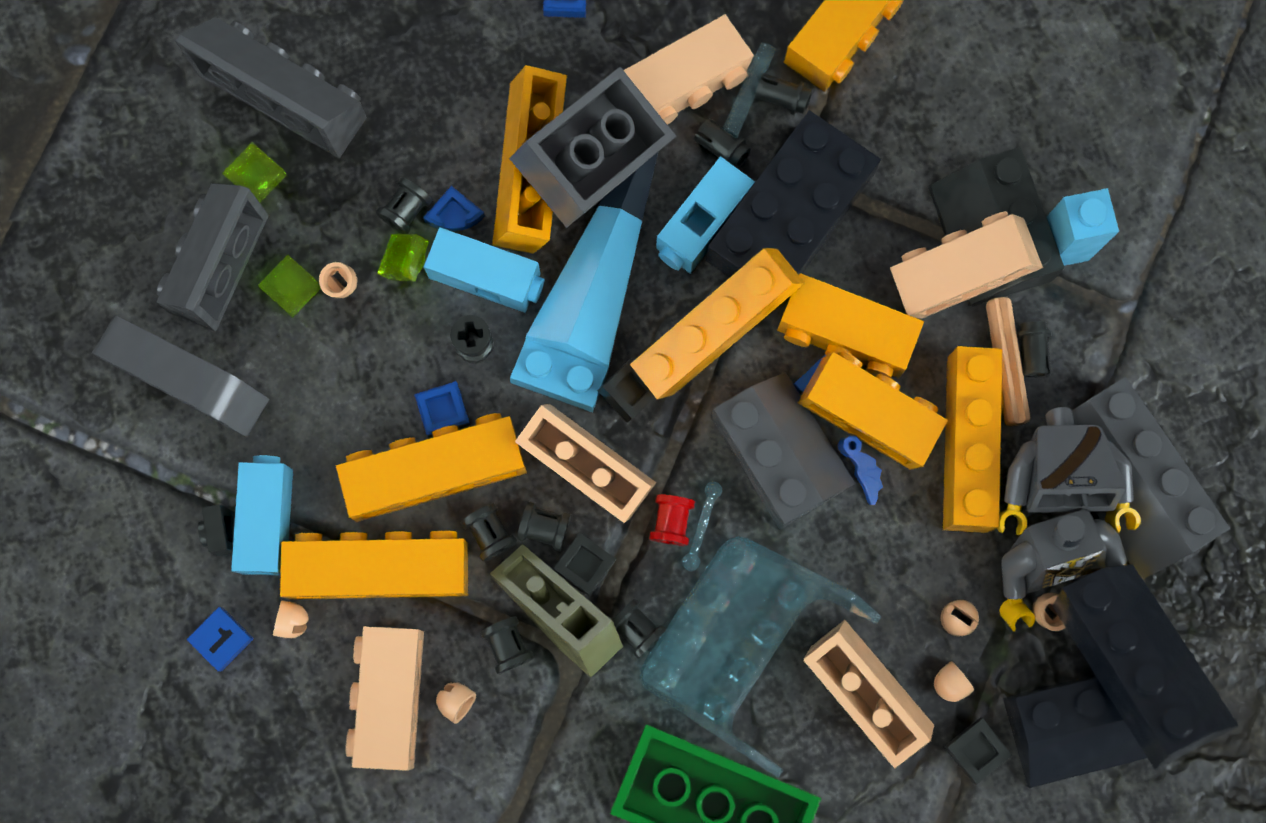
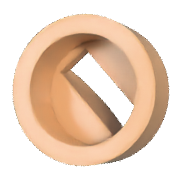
[319,262,358,298]
[1032,593,1066,631]
[273,600,309,638]
[941,600,979,637]
[934,661,974,702]
[436,682,476,724]

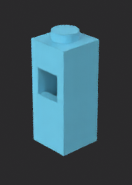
[656,156,755,274]
[1046,188,1119,266]
[424,227,545,313]
[231,455,293,575]

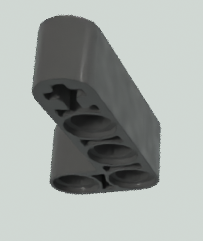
[92,315,270,438]

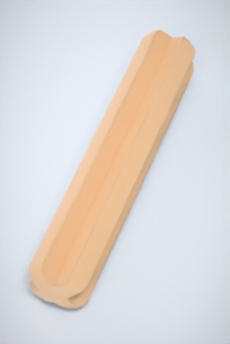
[986,297,1031,426]

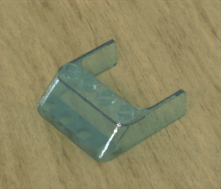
[640,536,881,778]

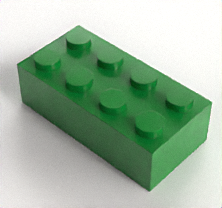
[610,724,821,823]

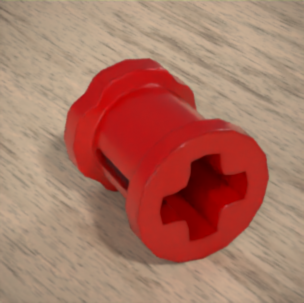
[649,494,695,546]

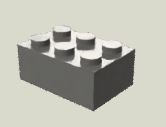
[509,67,676,228]

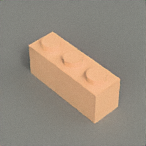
[624,14,754,125]
[890,212,1043,319]
[515,404,656,523]
[803,620,934,768]
[346,627,424,770]

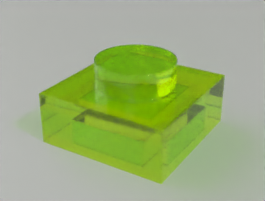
[222,143,287,203]
[377,234,429,282]
[258,255,321,318]

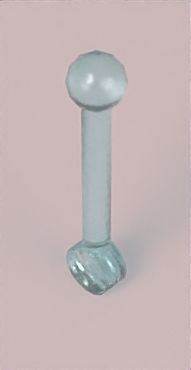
[682,481,722,571]

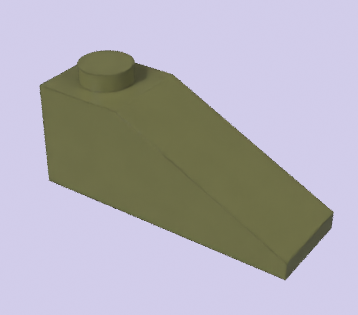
[490,544,623,677]

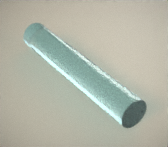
[723,43,776,138]

